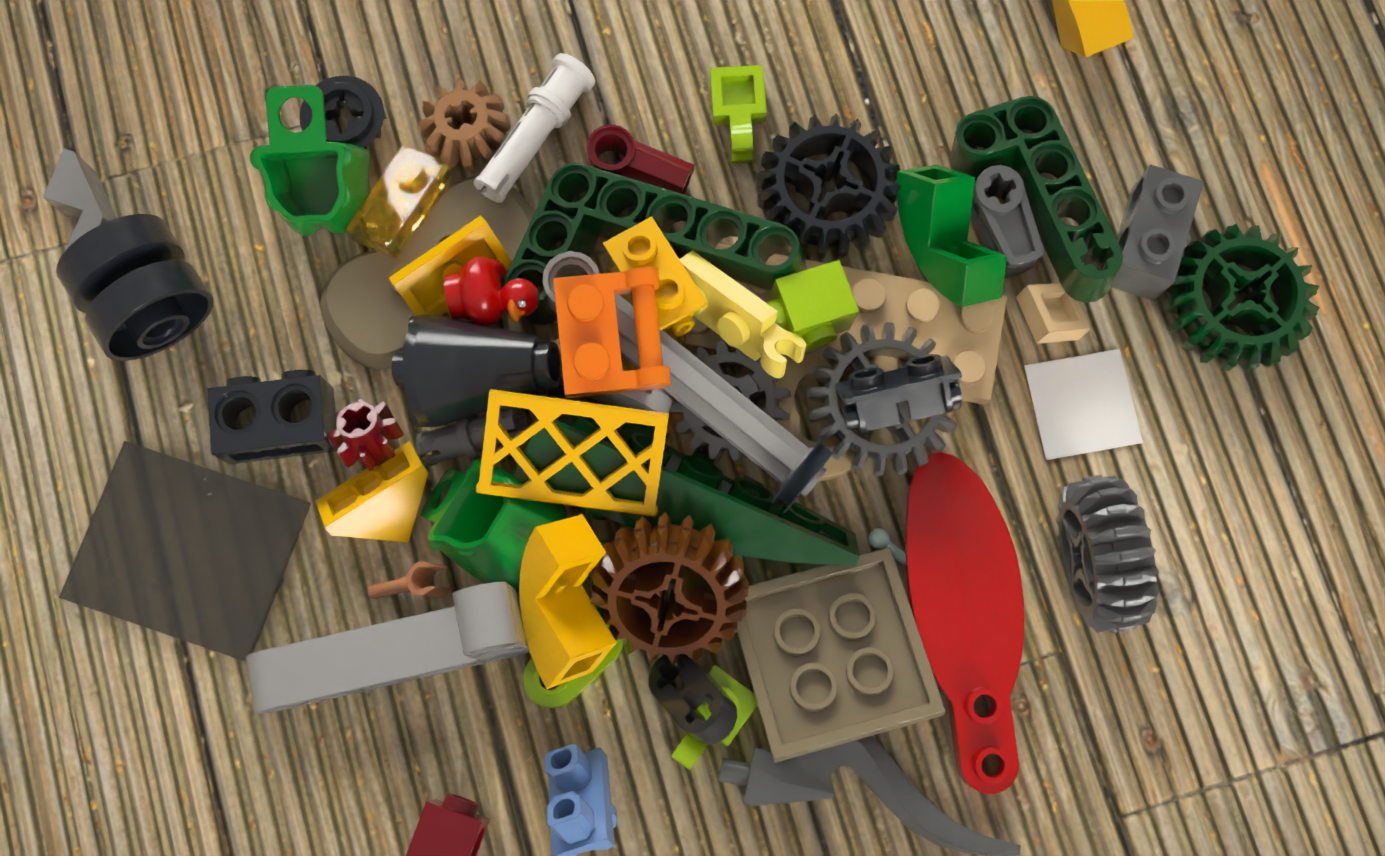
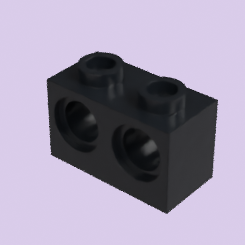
[207,370,337,465]

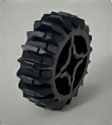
[756,113,901,260]

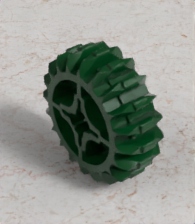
[1163,223,1320,372]

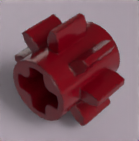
[327,399,404,471]

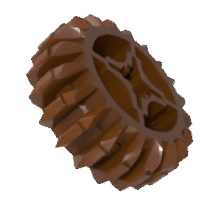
[590,512,749,666]

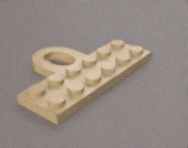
[666,243,1007,481]

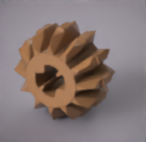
[418,77,511,174]

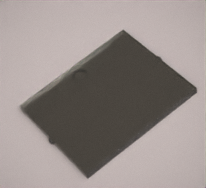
[59,441,311,662]

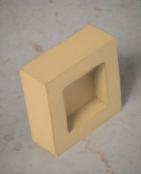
[1016,283,1091,344]

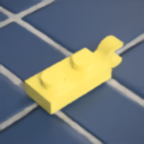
[679,250,806,379]

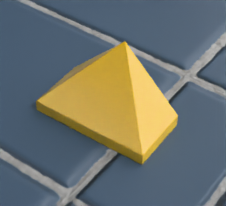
[315,441,428,543]

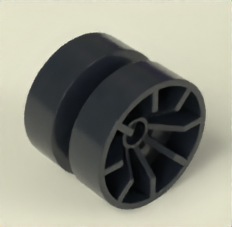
[56,214,214,361]

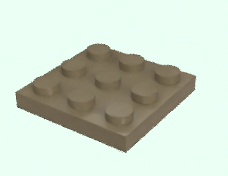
[736,547,945,763]

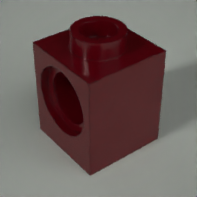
[406,793,490,856]

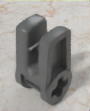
[970,165,1044,279]

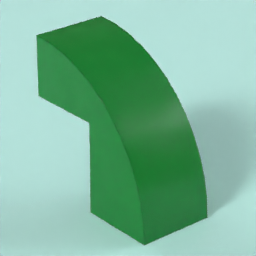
[896,165,1007,307]

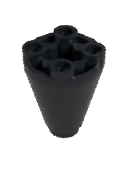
[391,314,562,428]

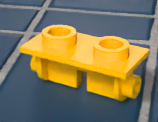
[603,216,707,336]

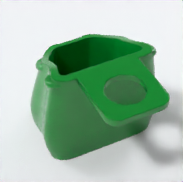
[250,85,371,236]
[421,459,568,592]

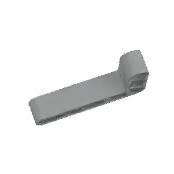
[246,582,530,714]

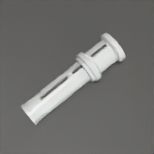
[473,53,595,203]

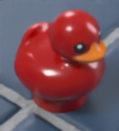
[444,256,539,326]

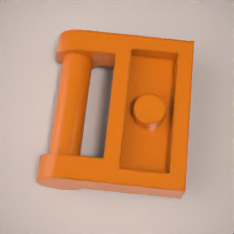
[553,267,672,398]

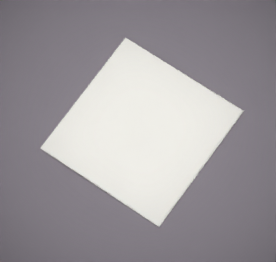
[1024,349,1143,460]

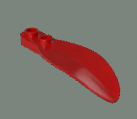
[905,452,1025,794]

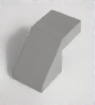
[43,149,116,251]

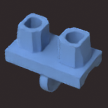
[545,744,617,856]

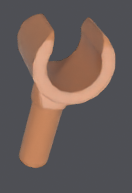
[368,562,450,599]

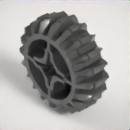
[806,322,962,476]
[1056,475,1159,633]

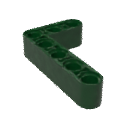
[504,163,807,325]

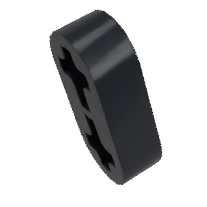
[648,654,737,745]

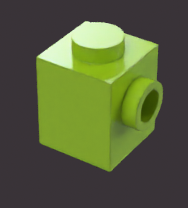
[766,260,859,350]

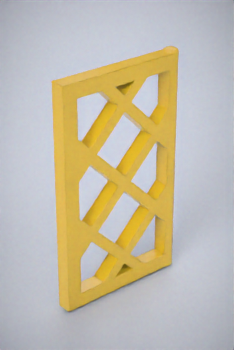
[476,389,669,517]

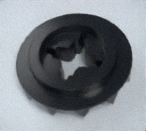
[300,76,387,150]

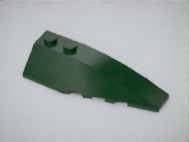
[513,384,860,566]

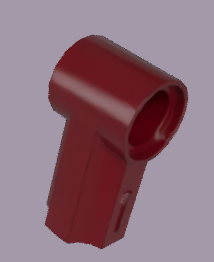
[586,124,695,195]

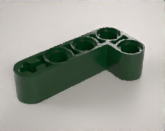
[949,96,1123,303]

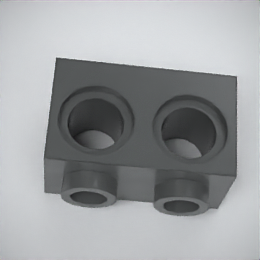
[1111,164,1204,301]

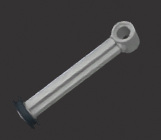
[542,251,839,513]

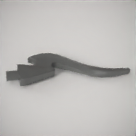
[718,736,1021,856]

